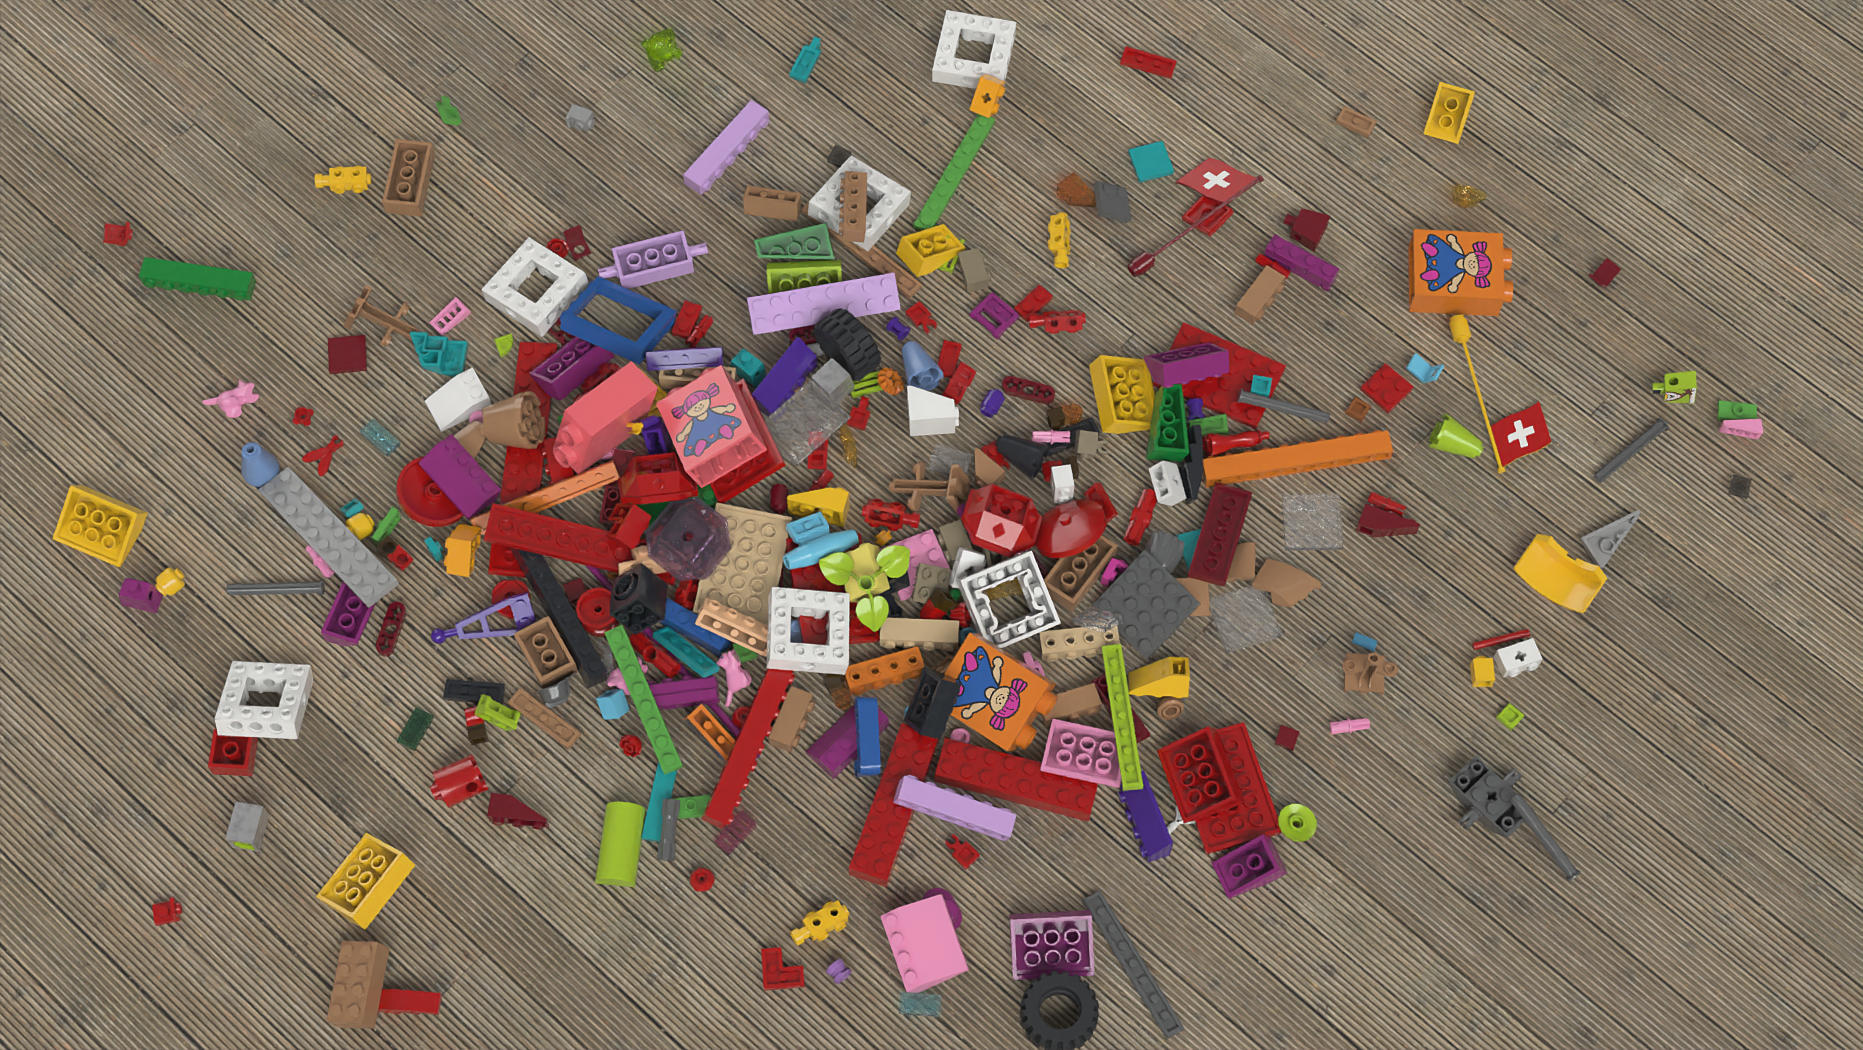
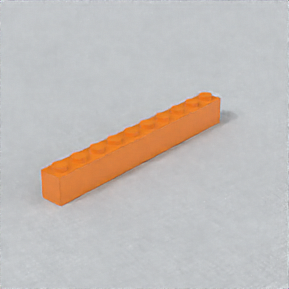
[1202,430,1393,488]

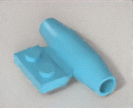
[783,511,859,570]

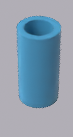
[1352,632,1378,652]

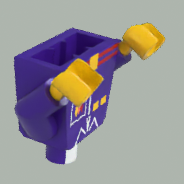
[626,415,672,455]

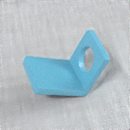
[1406,353,1444,384]

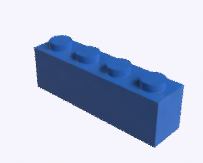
[660,598,732,657]

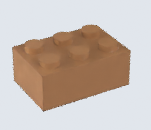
[514,616,578,689]

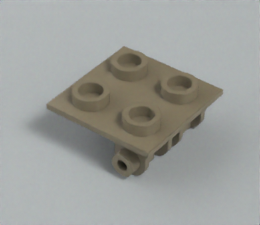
[910,563,951,604]

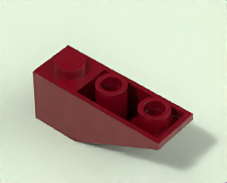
[1356,504,1420,537]
[487,793,549,830]

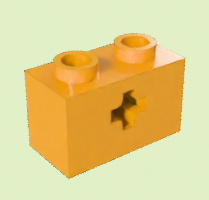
[969,74,1005,118]

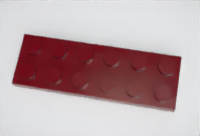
[1187,482,1253,587]

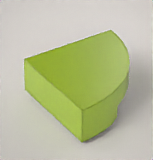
[494,333,513,357]

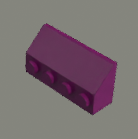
[529,337,615,401]
[1144,342,1229,388]
[419,434,501,520]
[321,582,376,646]
[805,705,889,779]

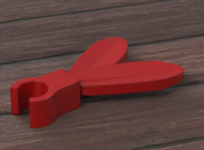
[302,435,344,477]

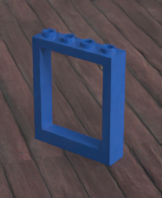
[560,276,677,365]

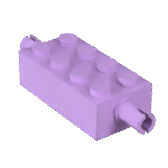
[598,231,708,289]

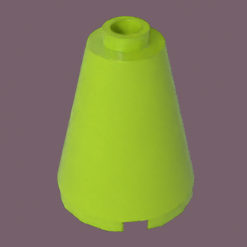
[1428,413,1484,458]

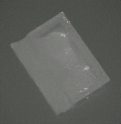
[1073,607,1122,633]

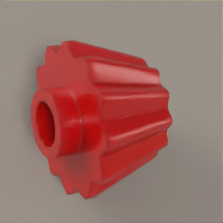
[951,602,972,628]

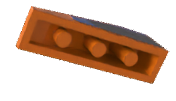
[684,704,735,762]

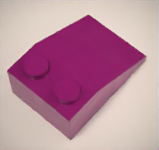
[1212,834,1288,899]

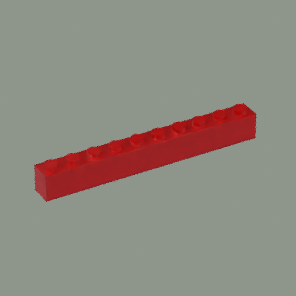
[701,668,795,829]

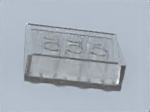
[765,380,851,467]

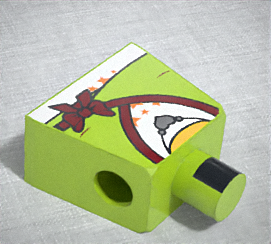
[1652,371,1697,404]

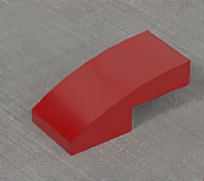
[942,361,977,405]
[807,433,829,470]

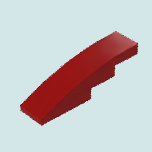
[378,989,442,1015]

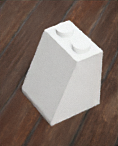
[907,386,959,436]

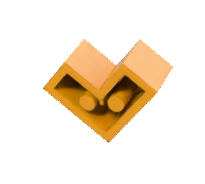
[444,524,481,577]

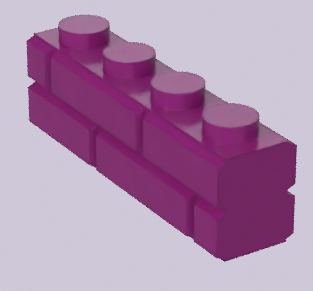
[1264,234,1339,292]
[647,675,720,710]

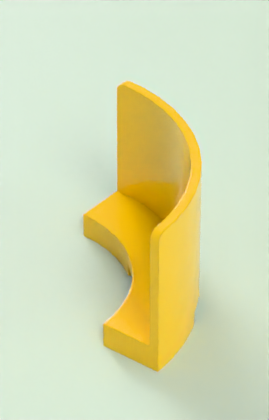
[1514,534,1608,613]

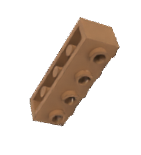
[839,171,867,242]

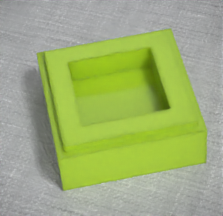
[1496,703,1525,731]

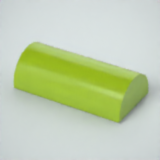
[595,801,646,887]

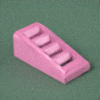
[429,297,472,336]
[1719,419,1763,439]

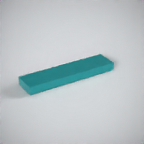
[653,626,719,678]
[641,762,678,842]

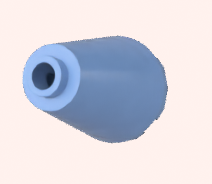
[902,341,943,391]
[241,442,280,487]

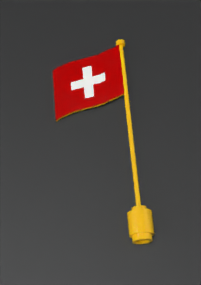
[1449,315,1551,473]

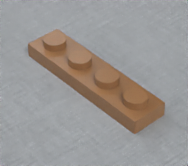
[507,688,581,750]

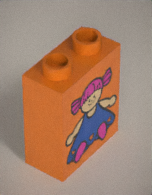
[1408,229,1513,316]
[945,633,1058,751]

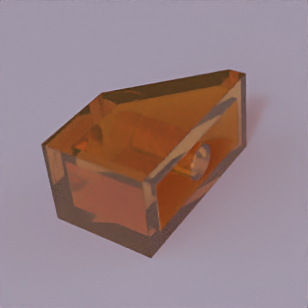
[1056,172,1096,208]

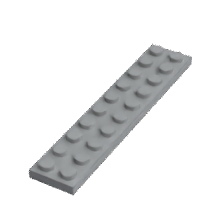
[258,467,399,608]

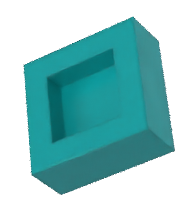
[1250,375,1272,397]
[339,498,364,518]
[424,536,443,562]

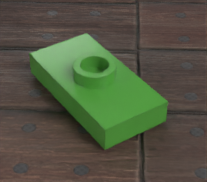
[1717,400,1757,421]
[1189,414,1229,436]
[372,507,401,546]
[674,795,711,819]

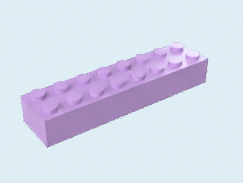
[747,273,901,335]

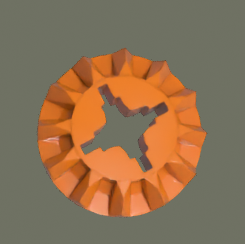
[877,367,905,395]

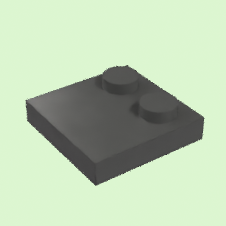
[1093,181,1131,223]

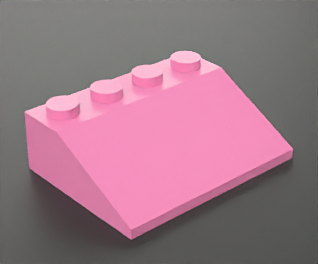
[1040,719,1121,788]
[880,894,969,994]

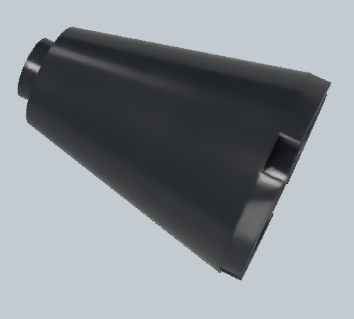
[995,434,1050,479]

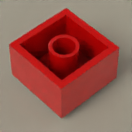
[208,729,258,776]

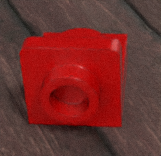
[152,897,183,926]

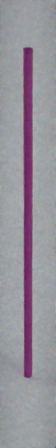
[585,565,761,759]

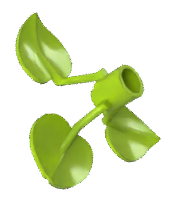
[819,545,910,632]

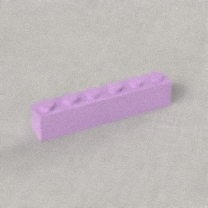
[683,100,769,195]
[893,775,1016,841]

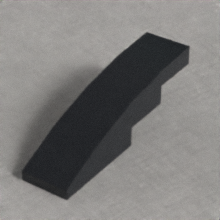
[1179,425,1203,505]

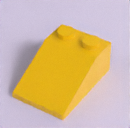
[1423,82,1475,144]
[896,224,965,277]
[787,487,850,527]

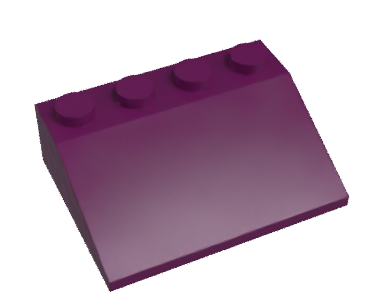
[1009,910,1095,980]

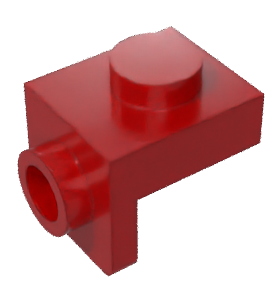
[103,222,133,246]

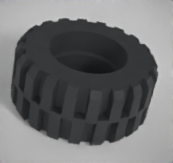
[814,308,881,381]
[1020,970,1099,1050]

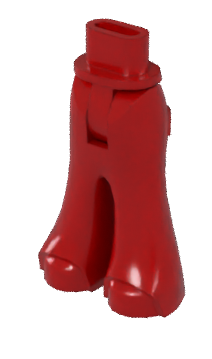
[1202,429,1270,457]

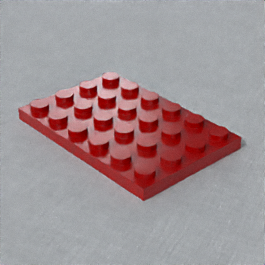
[1153,322,1286,429]
[710,379,786,504]
[786,533,880,645]
[1169,722,1282,855]

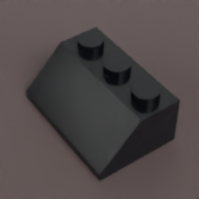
[903,666,961,739]

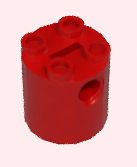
[429,754,489,808]

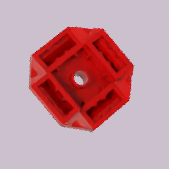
[618,452,698,504]
[961,484,1043,557]

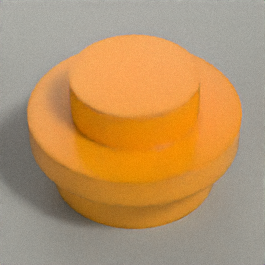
[875,529,892,547]

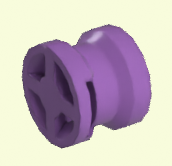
[826,959,852,984]

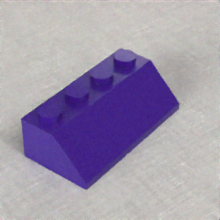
[752,337,818,420]
[1117,771,1173,863]

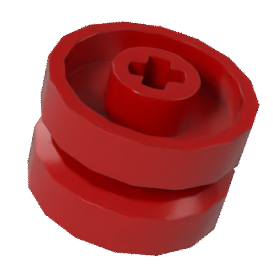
[576,588,620,637]

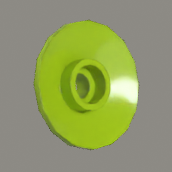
[1278,804,1317,842]

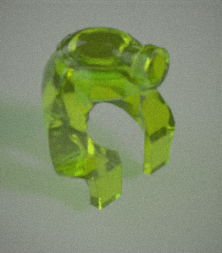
[640,28,683,72]

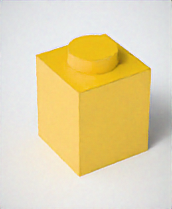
[1470,656,1495,687]

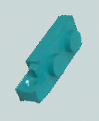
[789,36,821,84]

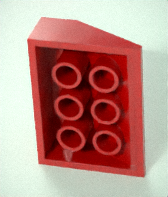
[1157,726,1245,823]

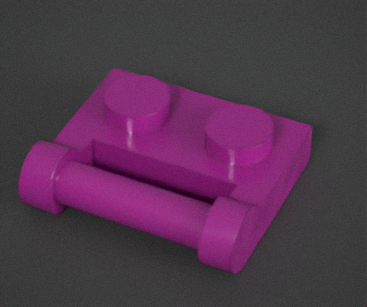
[969,292,1019,340]

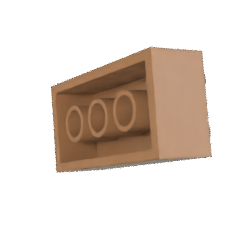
[382,139,435,217]
[1044,536,1118,612]
[326,941,390,1029]

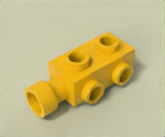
[315,166,372,194]
[1048,212,1071,268]
[790,900,850,946]

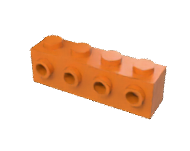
[844,646,924,695]

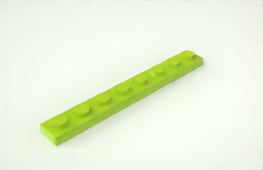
[1102,644,1143,791]

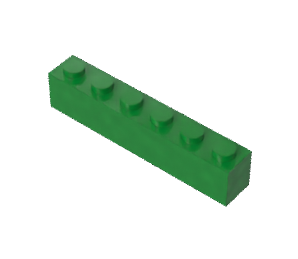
[139,257,256,301]

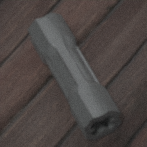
[657,799,680,861]

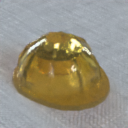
[1452,185,1487,208]

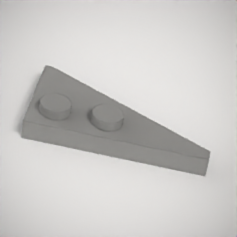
[1580,510,1640,570]

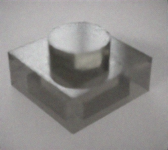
[827,145,852,168]
[1728,474,1752,499]

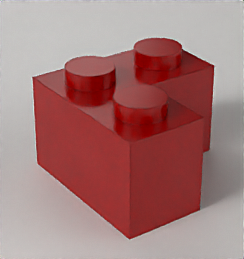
[607,503,652,549]

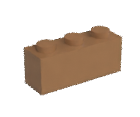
[743,185,801,221]
[1234,265,1286,325]
[1040,683,1102,728]
[768,686,816,752]

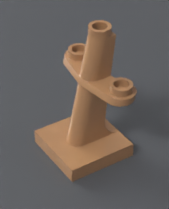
[343,285,419,346]
[889,462,971,514]
[1342,652,1398,695]

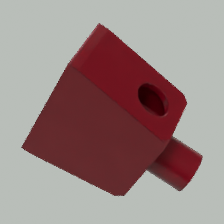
[1283,209,1330,252]

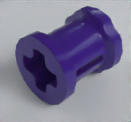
[886,317,911,341]
[1186,398,1205,421]

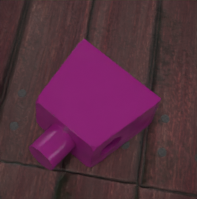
[119,578,163,614]

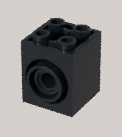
[609,563,668,635]

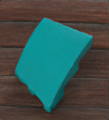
[410,332,469,377]

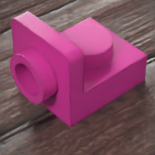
[1101,558,1129,587]

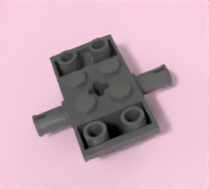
[1448,755,1535,838]

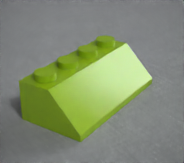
[767,259,842,294]

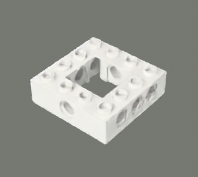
[932,10,1016,89]
[808,156,911,251]
[481,237,589,337]
[957,551,1061,648]
[767,587,850,675]
[215,661,313,739]

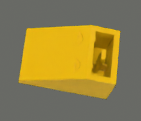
[1128,657,1190,698]

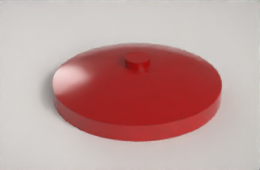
[396,456,464,527]
[1034,499,1107,558]

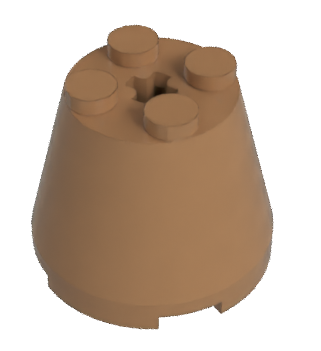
[480,391,545,449]

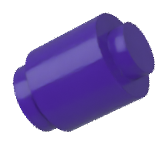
[979,389,1005,418]

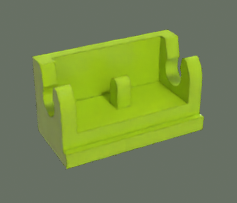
[474,694,521,731]

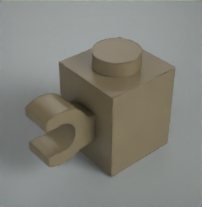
[1073,430,1109,459]

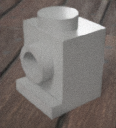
[565,104,595,132]

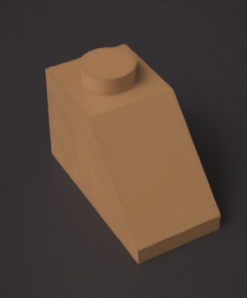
[974,448,1005,489]

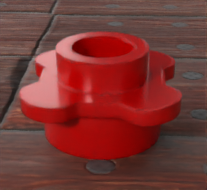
[292,407,314,426]

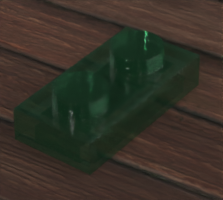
[397,708,434,751]

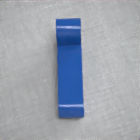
[854,697,881,777]

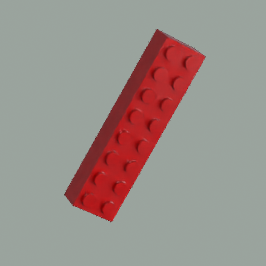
[849,723,939,887]
[935,738,1099,822]

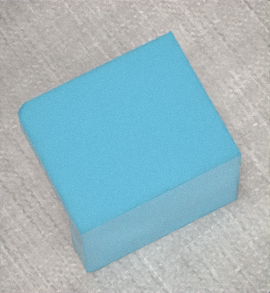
[596,689,630,720]

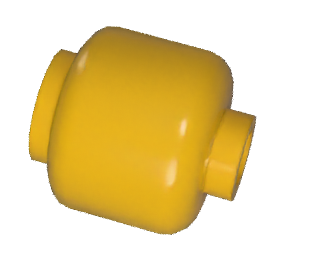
[345,513,375,541]
[155,567,185,596]

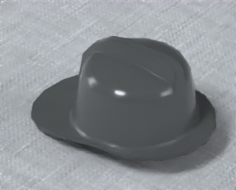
[534,672,577,708]

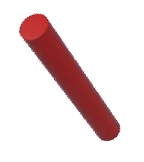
[1472,629,1530,650]

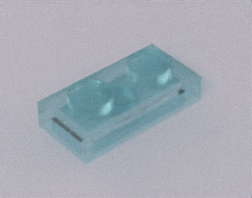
[360,419,401,457]
[899,992,942,1017]

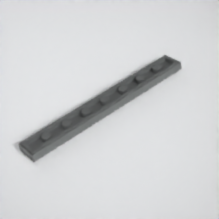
[1082,890,1184,1040]

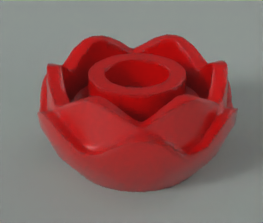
[546,238,569,258]
[732,706,750,729]
[619,734,642,758]
[689,867,715,892]

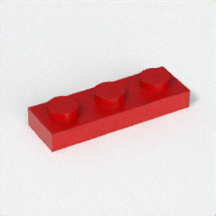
[1120,46,1177,79]

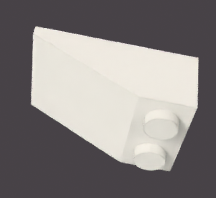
[425,368,491,432]

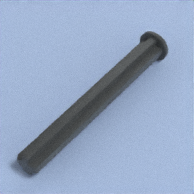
[1237,388,1330,424]
[1593,418,1669,483]
[226,580,325,595]
[1510,793,1581,881]

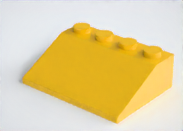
[1089,355,1155,434]
[52,485,148,567]
[316,833,415,930]

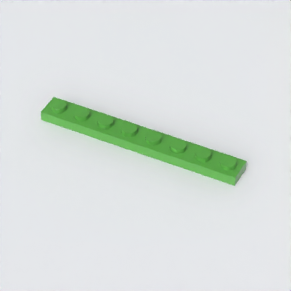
[913,114,995,231]
[605,625,684,775]

